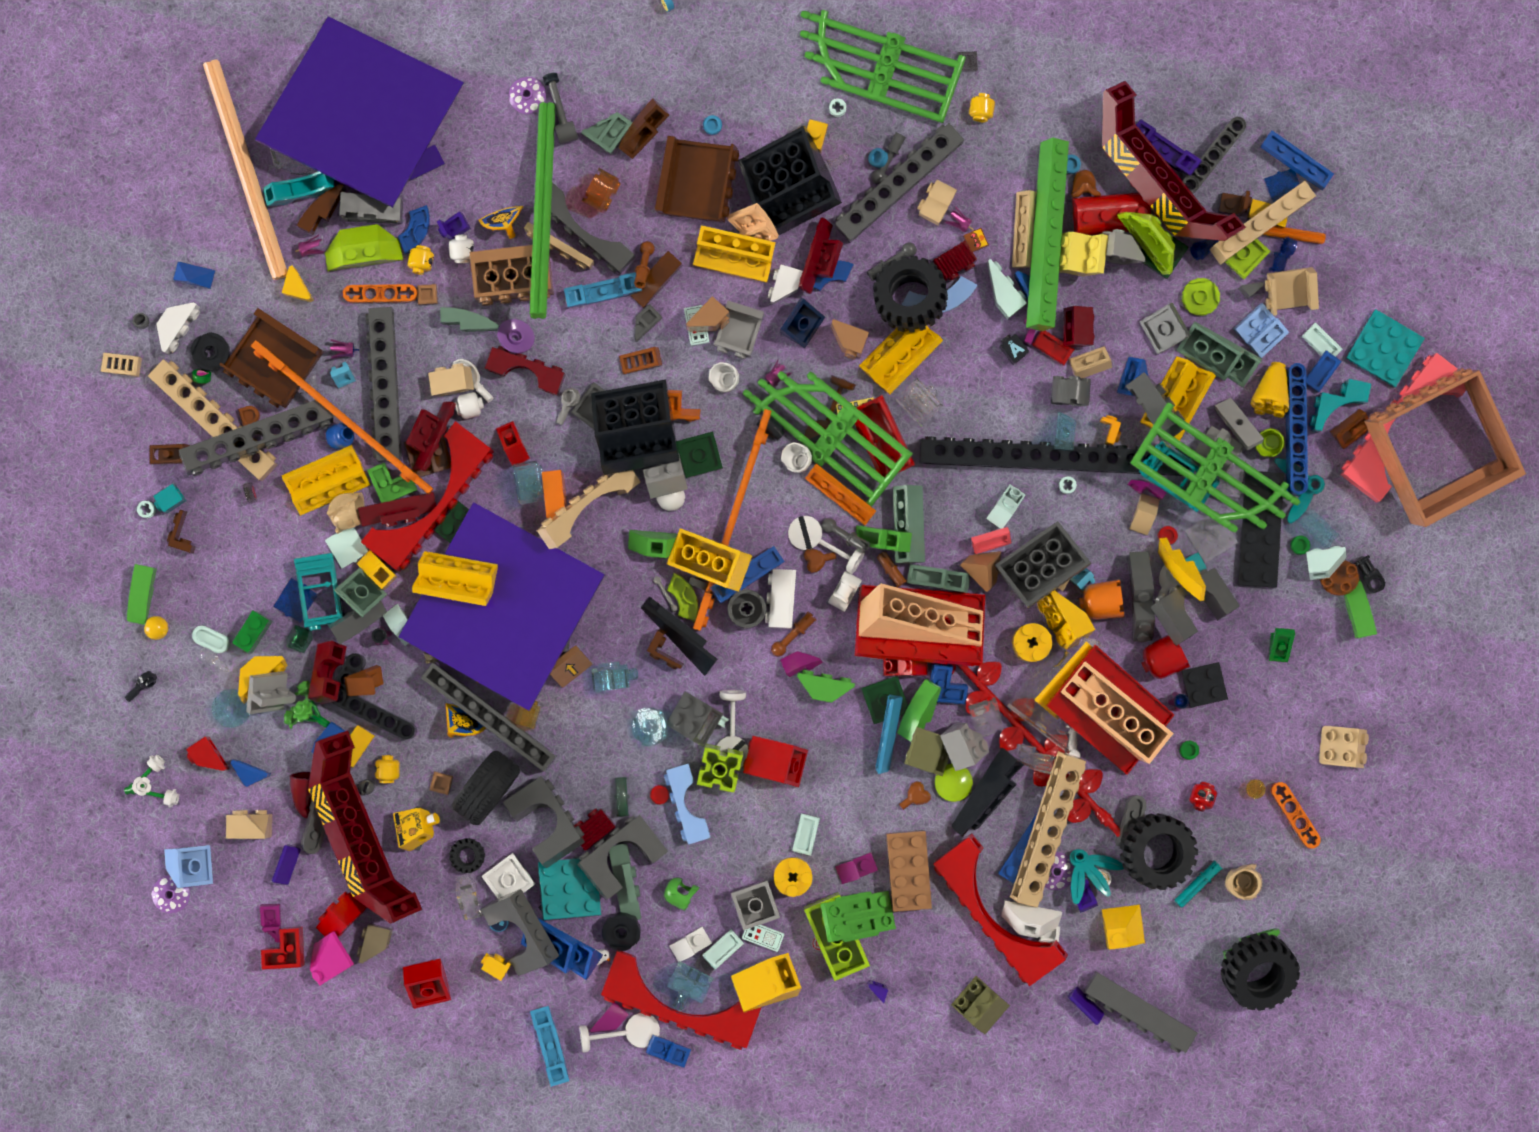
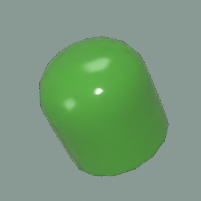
[664,877,700,911]

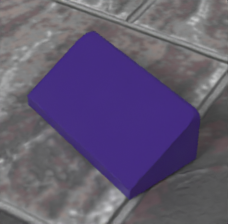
[410,145,445,180]
[272,844,301,885]
[867,980,888,1003]
[1068,987,1104,1025]

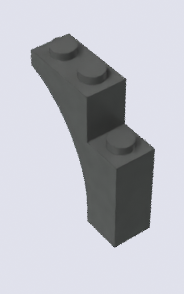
[1128,551,1155,642]

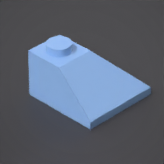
[164,845,213,888]

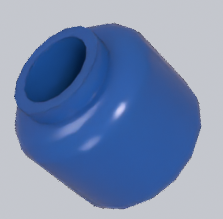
[326,423,354,449]

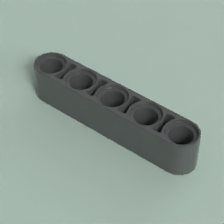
[1183,116,1247,194]

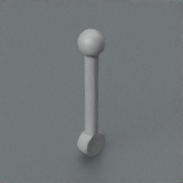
[654,576,678,612]

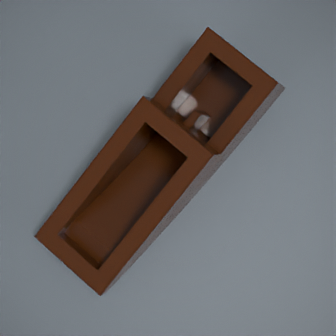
[619,98,669,159]
[297,184,346,235]
[630,251,683,308]

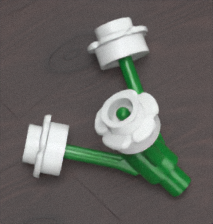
[124,755,179,808]

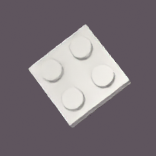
[481,853,536,898]

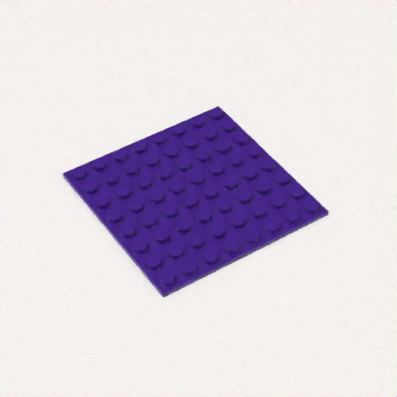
[255,16,464,208]
[399,502,605,711]

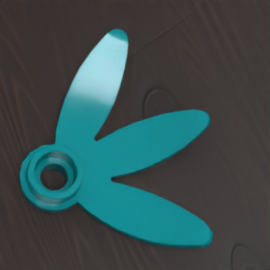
[1275,458,1325,524]
[1070,849,1124,904]

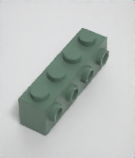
[893,485,925,563]

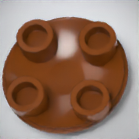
[1320,560,1359,596]

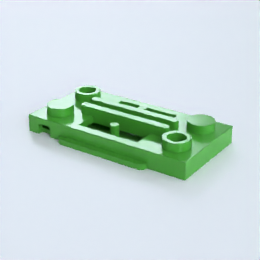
[821,891,896,942]

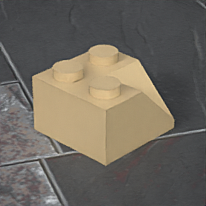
[226,810,272,839]

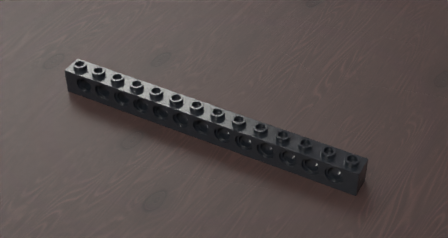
[919,436,1190,476]

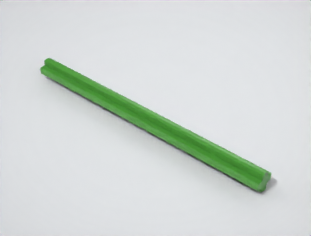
[529,102,555,319]

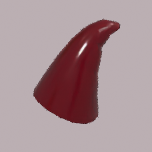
[289,772,311,819]

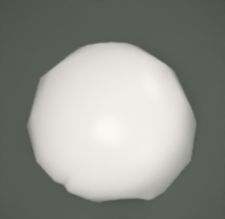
[709,362,739,392]
[781,442,812,473]
[656,490,685,511]

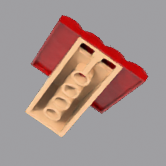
[855,583,985,666]
[1046,645,1174,775]

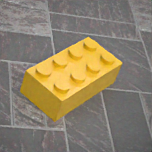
[667,528,752,592]

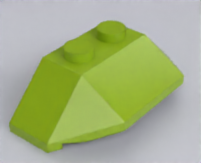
[1117,212,1175,275]
[325,224,403,272]

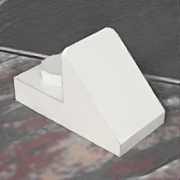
[669,926,712,962]

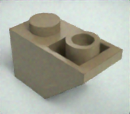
[357,923,393,963]

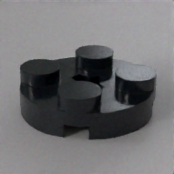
[191,332,230,371]
[602,912,641,951]

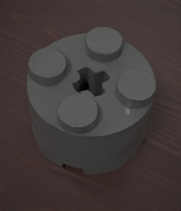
[1051,376,1091,407]
[728,589,766,629]

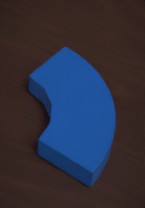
[398,205,430,255]
[813,261,854,291]

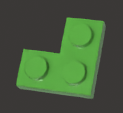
[367,462,418,503]

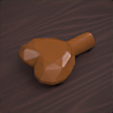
[804,549,836,573]
[899,781,931,810]

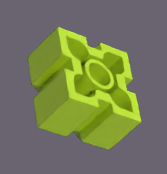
[697,743,743,793]

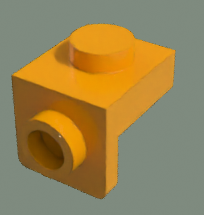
[1100,415,1121,446]

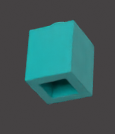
[153,484,187,514]

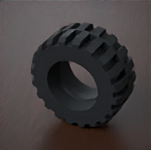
[873,255,948,333]
[1120,813,1198,890]
[1221,933,1300,1011]

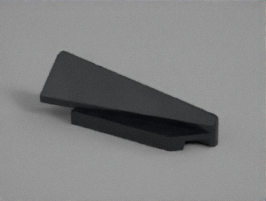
[641,596,718,676]
[952,748,1024,837]

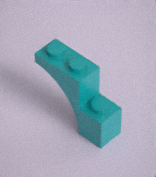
[263,171,335,206]
[1309,379,1371,433]

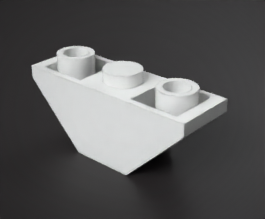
[156,302,200,355]
[1001,901,1062,938]

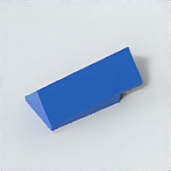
[521,918,603,980]

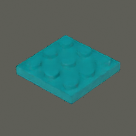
[1345,309,1425,388]
[538,858,601,921]

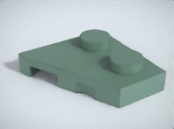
[581,112,633,155]

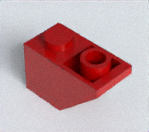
[883,659,928,676]

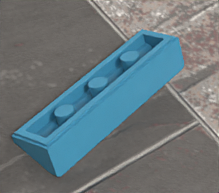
[875,695,903,774]

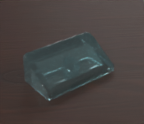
[1054,412,1076,450]

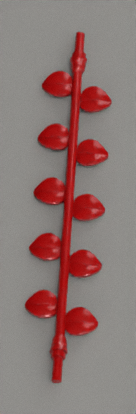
[932,662,1120,837]

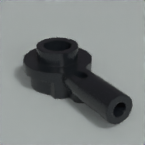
[125,671,157,702]

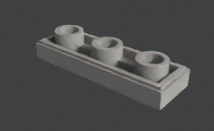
[1214,398,1264,450]

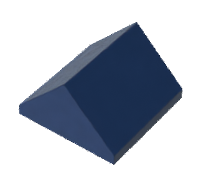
[780,297,825,349]

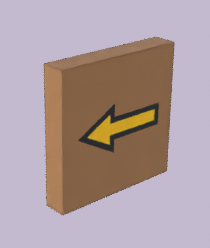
[550,646,593,688]

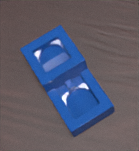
[646,1034,691,1068]

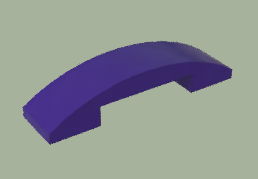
[1136,119,1202,176]

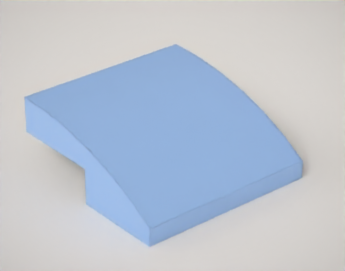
[1233,303,1289,358]

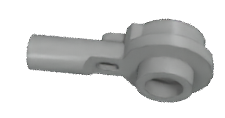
[556,388,580,425]

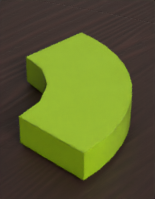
[667,573,698,622]

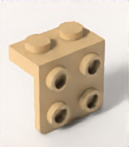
[1319,726,1369,768]

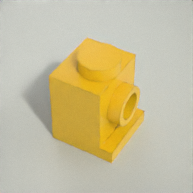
[481,953,511,981]

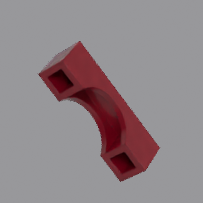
[485,346,566,396]

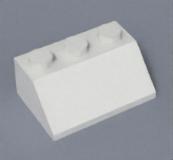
[765,569,796,629]

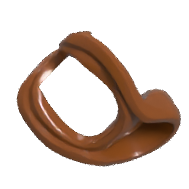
[1070,170,1101,198]

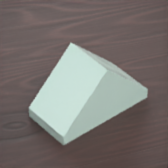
[383,604,409,646]

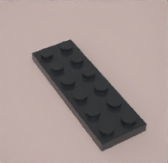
[1238,471,1284,588]

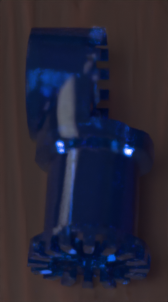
[1269,236,1297,272]

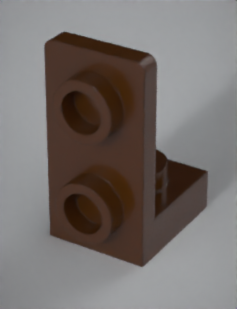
[1218,190,1252,216]
[167,510,196,554]
[647,629,684,670]

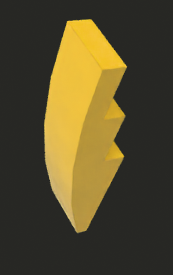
[1158,538,1206,601]

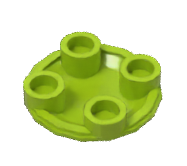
[935,764,973,802]

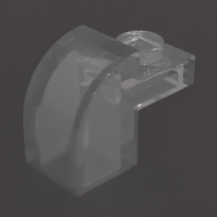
[455,872,483,921]

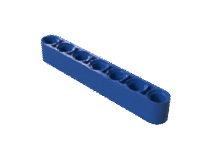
[1285,363,1308,497]

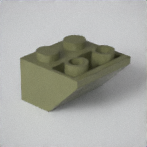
[904,727,949,777]
[951,976,1010,1035]

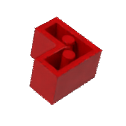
[315,891,367,938]
[261,926,305,970]

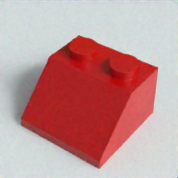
[403,959,451,1009]

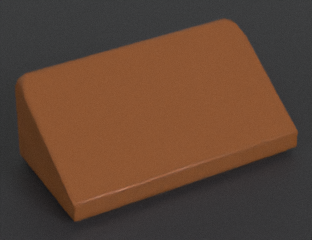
[1330,409,1369,449]

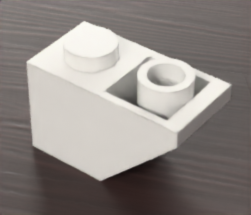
[768,265,803,305]

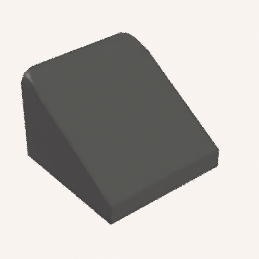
[1238,282,1264,299]

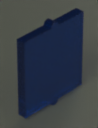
[1264,169,1299,203]
[274,578,318,623]

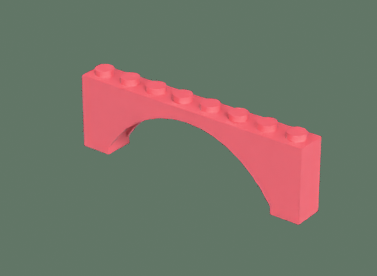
[1340,353,1466,503]

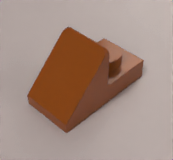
[344,665,384,696]

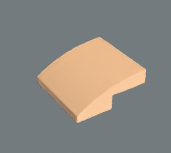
[728,203,779,241]

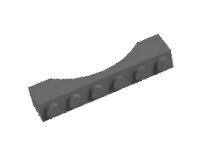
[534,182,636,274]

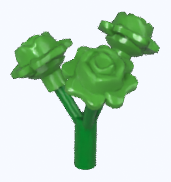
[284,680,331,729]

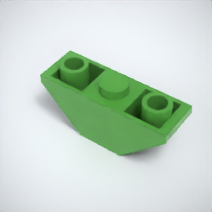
[628,530,677,558]
[797,670,855,703]

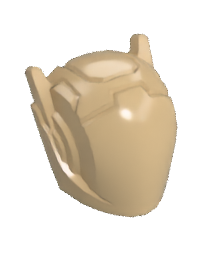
[327,492,365,534]
[1225,864,1262,900]

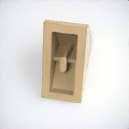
[1129,493,1160,535]

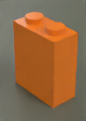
[542,470,567,519]

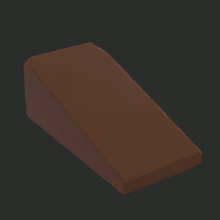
[150,444,190,464]

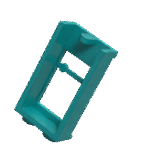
[1139,440,1220,512]
[294,553,343,631]

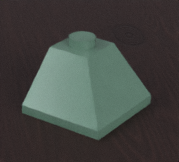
[334,568,387,617]

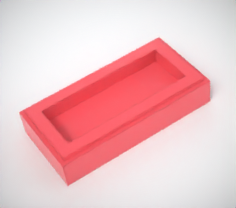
[971,527,1011,554]

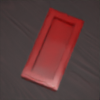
[1032,330,1075,366]

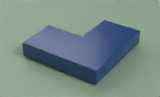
[930,663,969,704]

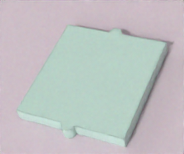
[325,528,368,569]

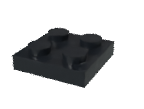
[1181,662,1228,708]

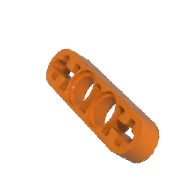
[343,284,418,303]
[1271,782,1321,848]

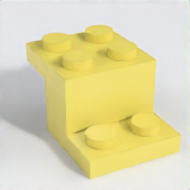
[1059,232,1108,277]

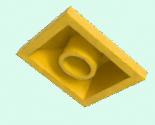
[1102,904,1145,950]

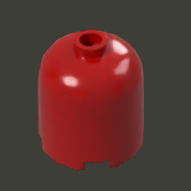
[1141,635,1190,679]

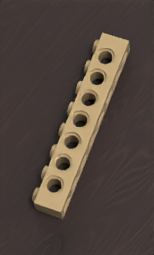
[148,359,278,481]
[1010,751,1086,908]

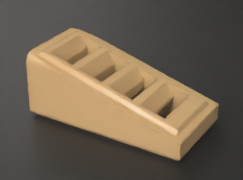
[101,353,142,377]

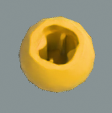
[144,616,169,640]

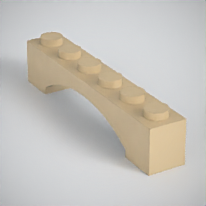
[1210,181,1316,265]
[537,470,640,549]

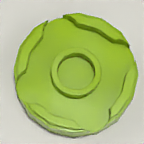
[1182,278,1220,316]

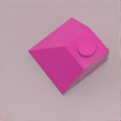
[310,931,354,986]

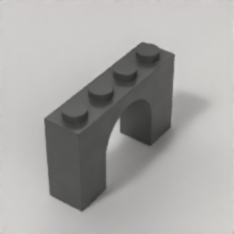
[1151,567,1240,646]
[503,776,585,868]
[577,815,668,901]
[480,889,559,976]

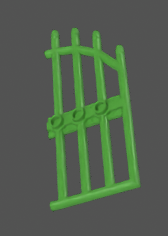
[800,10,966,123]
[742,371,913,507]
[1130,402,1300,533]

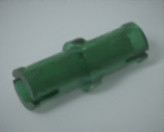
[614,777,629,817]

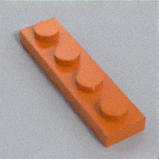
[805,464,876,526]

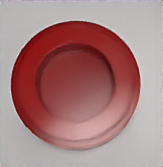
[1158,526,1178,545]
[650,785,670,805]

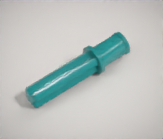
[1175,860,1223,908]

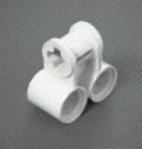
[828,571,862,612]

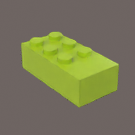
[803,892,870,981]

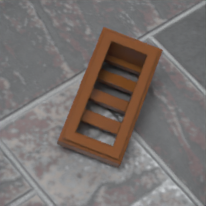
[619,347,662,374]

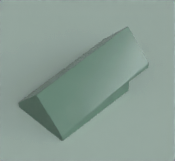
[1177,322,1262,388]

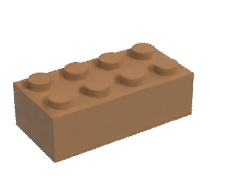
[886,830,932,912]

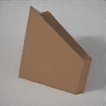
[960,551,1001,592]

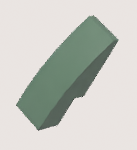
[440,307,500,332]
[907,564,970,593]

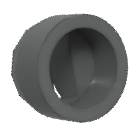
[132,312,150,329]
[359,779,375,795]

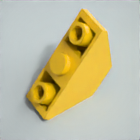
[238,656,288,704]

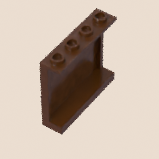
[655,136,739,223]
[219,308,324,409]

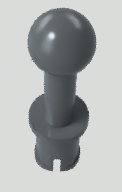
[871,132,906,185]
[867,242,917,281]
[821,518,870,553]

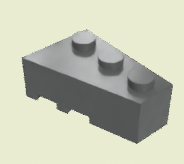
[339,192,403,224]
[1126,372,1185,437]

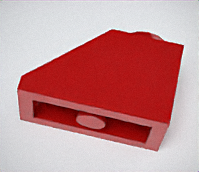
[496,421,530,466]
[186,736,230,771]

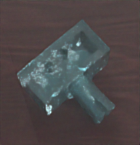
[513,461,544,505]
[591,661,638,692]
[667,961,713,1010]

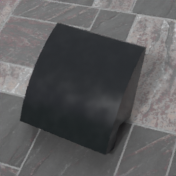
[738,126,842,235]
[591,379,679,475]

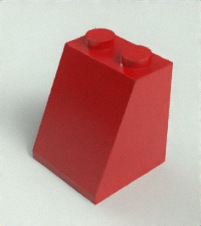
[743,736,808,787]

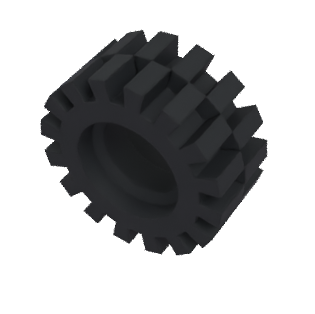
[449,838,485,873]

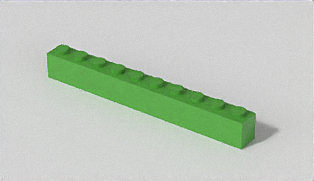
[1026,137,1069,331]

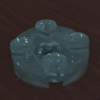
[212,689,250,728]
[632,707,668,746]

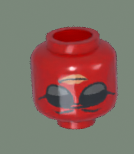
[1189,782,1217,812]

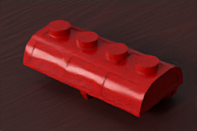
[1072,192,1151,235]
[855,395,915,477]

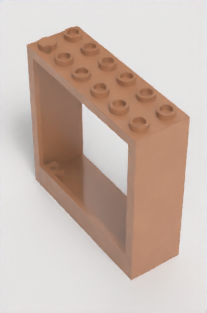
[1364,368,1526,527]

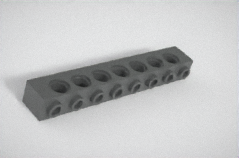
[835,123,964,243]
[365,307,402,462]
[179,400,334,476]
[421,663,557,772]

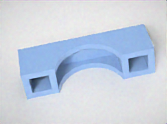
[664,763,711,844]

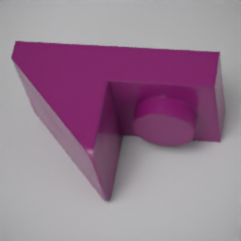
[835,852,878,884]

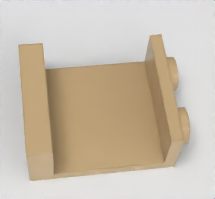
[1265,267,1319,316]

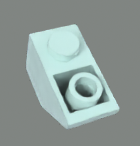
[986,484,1025,529]
[1306,546,1346,580]

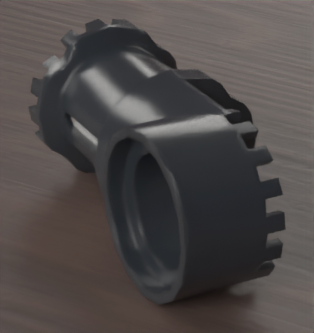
[1354,555,1386,593]

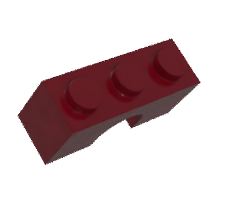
[308,640,347,704]

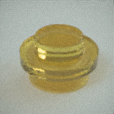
[1246,779,1266,799]

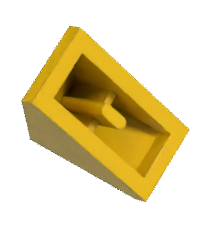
[282,265,314,302]

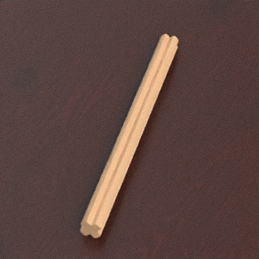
[203,59,288,280]

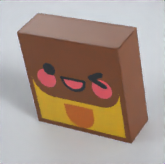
[963,228,989,252]

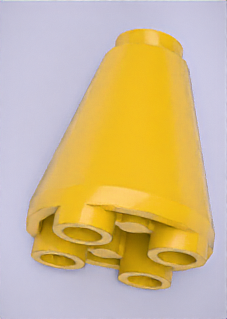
[1250,362,1289,418]

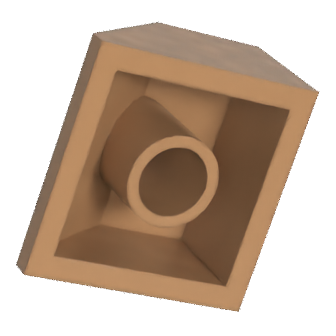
[686,296,730,332]
[831,319,869,360]

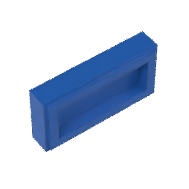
[1306,350,1342,392]

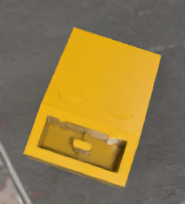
[1037,590,1095,651]
[731,953,802,1012]

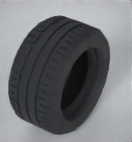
[452,751,521,825]

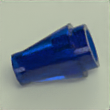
[1190,239,1219,260]

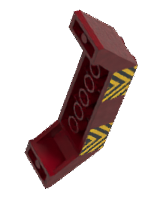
[1102,81,1246,241]
[308,730,422,924]

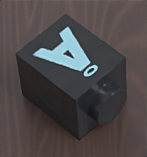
[999,334,1030,365]

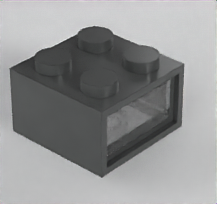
[666,691,723,747]

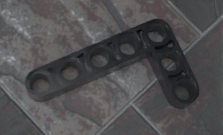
[331,653,417,739]

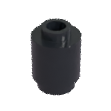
[756,415,785,441]

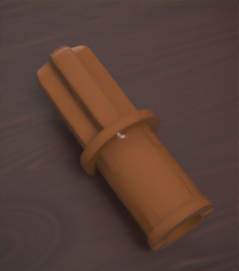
[877,551,907,588]

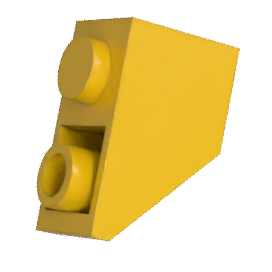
[357,550,398,590]

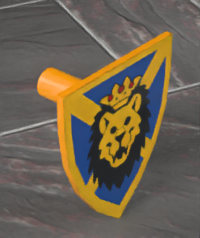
[478,206,524,239]
[445,703,487,738]

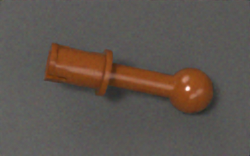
[634,241,655,289]
[771,611,817,657]

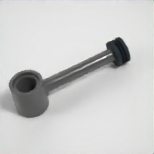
[543,72,578,144]

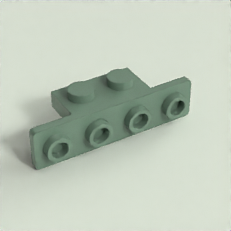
[609,843,642,920]

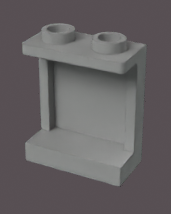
[714,300,764,359]

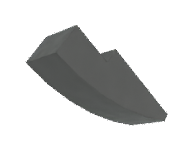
[328,601,387,644]

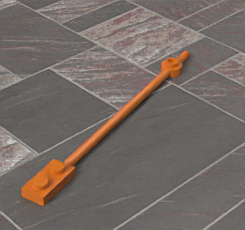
[251,340,433,494]
[693,409,772,631]

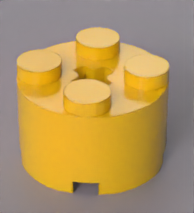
[1012,623,1052,662]
[774,857,812,897]

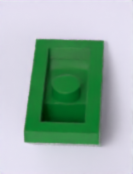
[1269,628,1295,662]

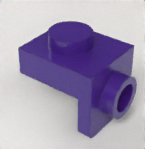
[437,211,471,240]
[1070,879,1098,913]

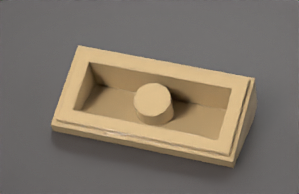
[1069,346,1112,378]

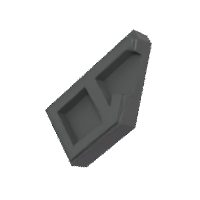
[635,304,662,342]

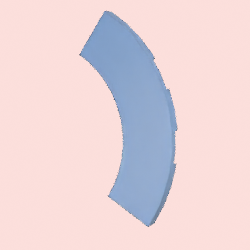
[902,276,978,313]

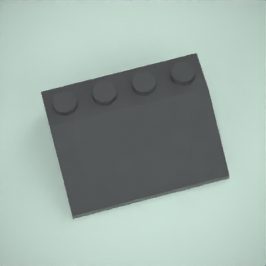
[995,521,1091,608]

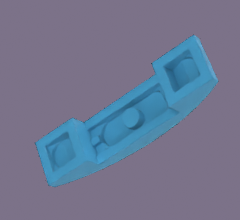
[564,272,642,308]
[530,1006,570,1087]

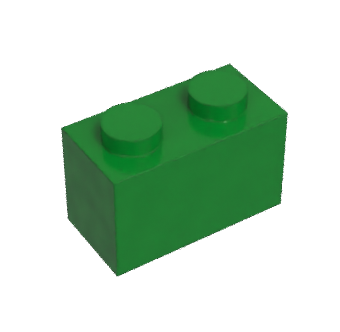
[232,610,273,653]

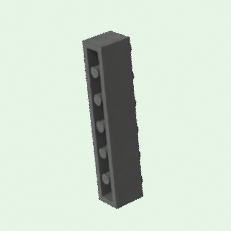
[1084,971,1198,1053]

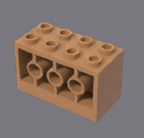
[469,245,554,306]

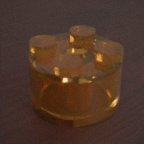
[582,168,621,212]

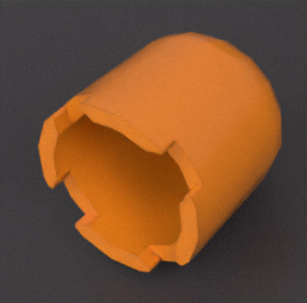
[1079,580,1125,620]

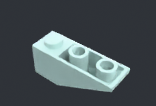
[987,259,1027,320]

